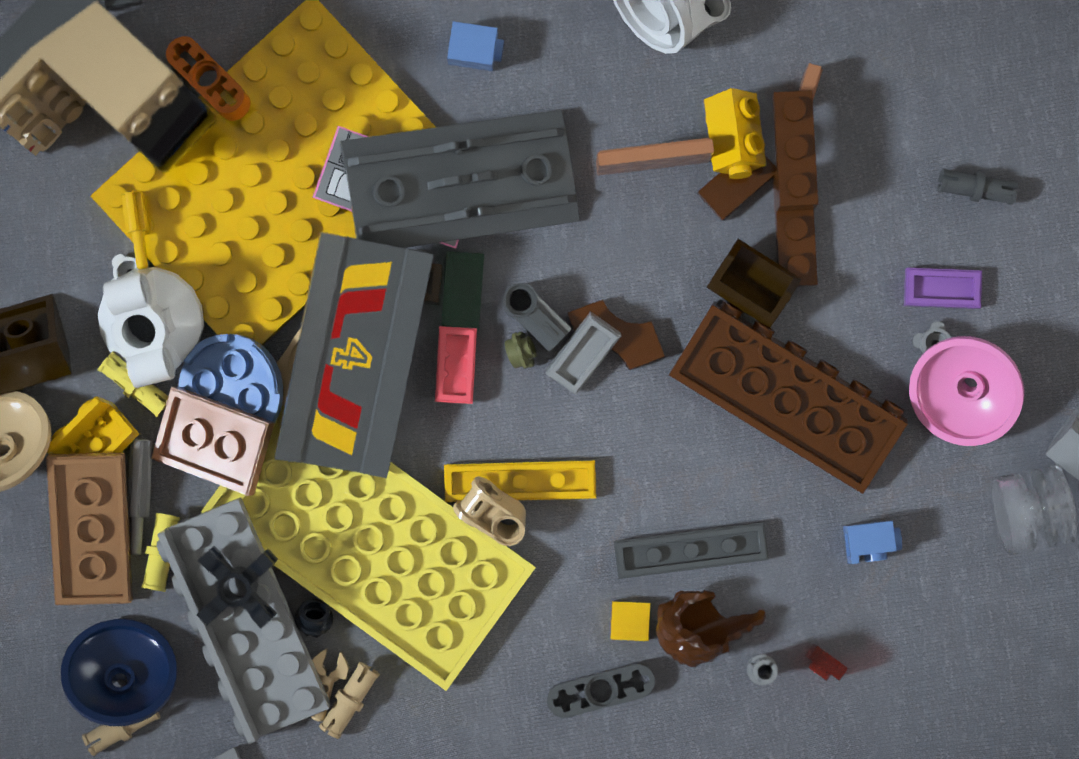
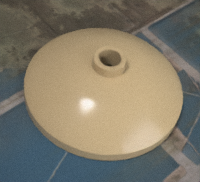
[0,391,51,492]

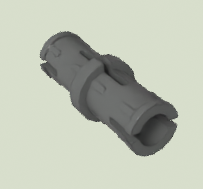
[938,168,1018,205]

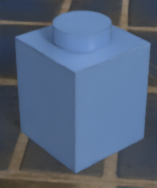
[447,21,504,71]

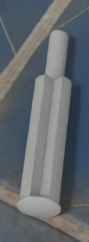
[127,439,153,555]

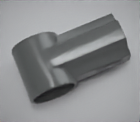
[502,283,572,352]

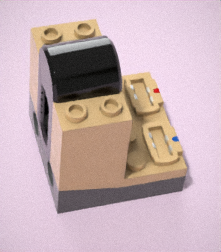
[0,0,216,172]

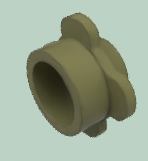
[505,331,537,369]

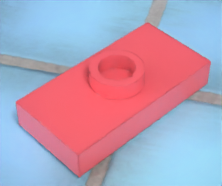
[435,326,477,404]

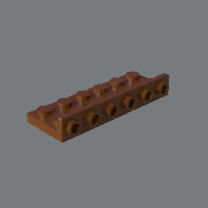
[669,300,908,494]

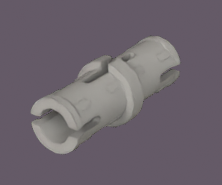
[747,654,778,685]

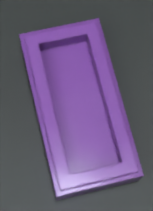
[904,268,982,309]

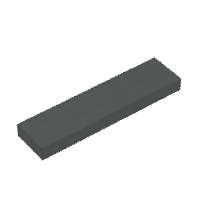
[614,522,769,579]

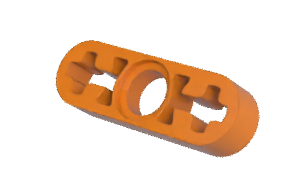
[166,36,251,121]

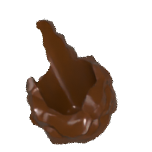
[656,590,766,667]

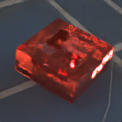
[805,644,848,681]

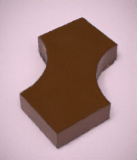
[567,299,665,370]

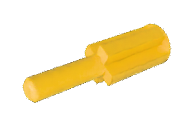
[121,191,149,269]

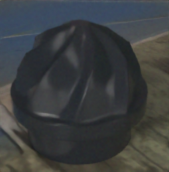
[295,599,333,638]

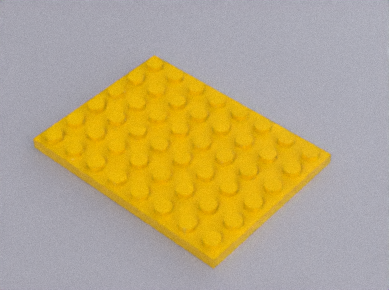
[90,0,436,346]

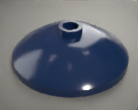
[61,619,177,727]

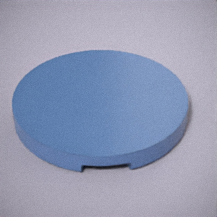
[178,334,283,423]

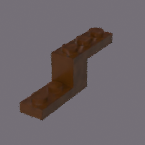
[773,90,818,287]

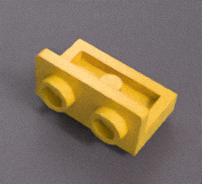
[47,396,139,454]

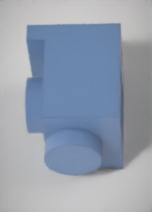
[843,521,902,564]

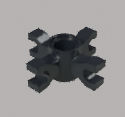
[196,546,279,628]

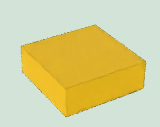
[610,601,650,641]

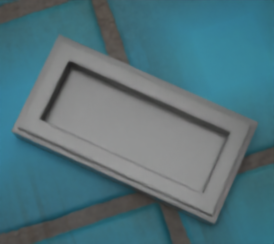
[546,311,621,395]

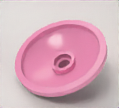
[909,336,1024,446]

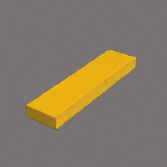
[444,460,596,502]

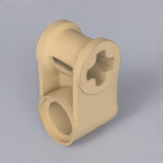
[453,476,526,546]

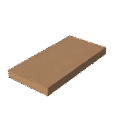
[46,452,133,605]

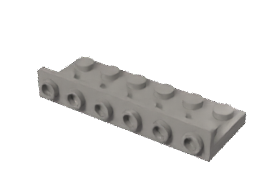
[157,497,332,744]

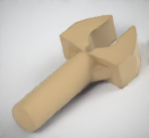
[311,648,349,722]

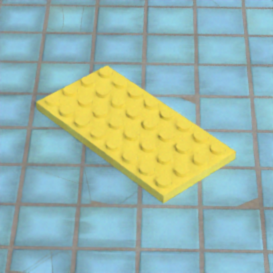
[201,406,536,691]

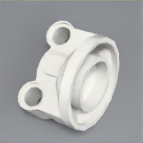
[613,0,731,54]
[98,267,204,388]

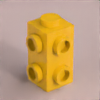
[704,88,766,179]

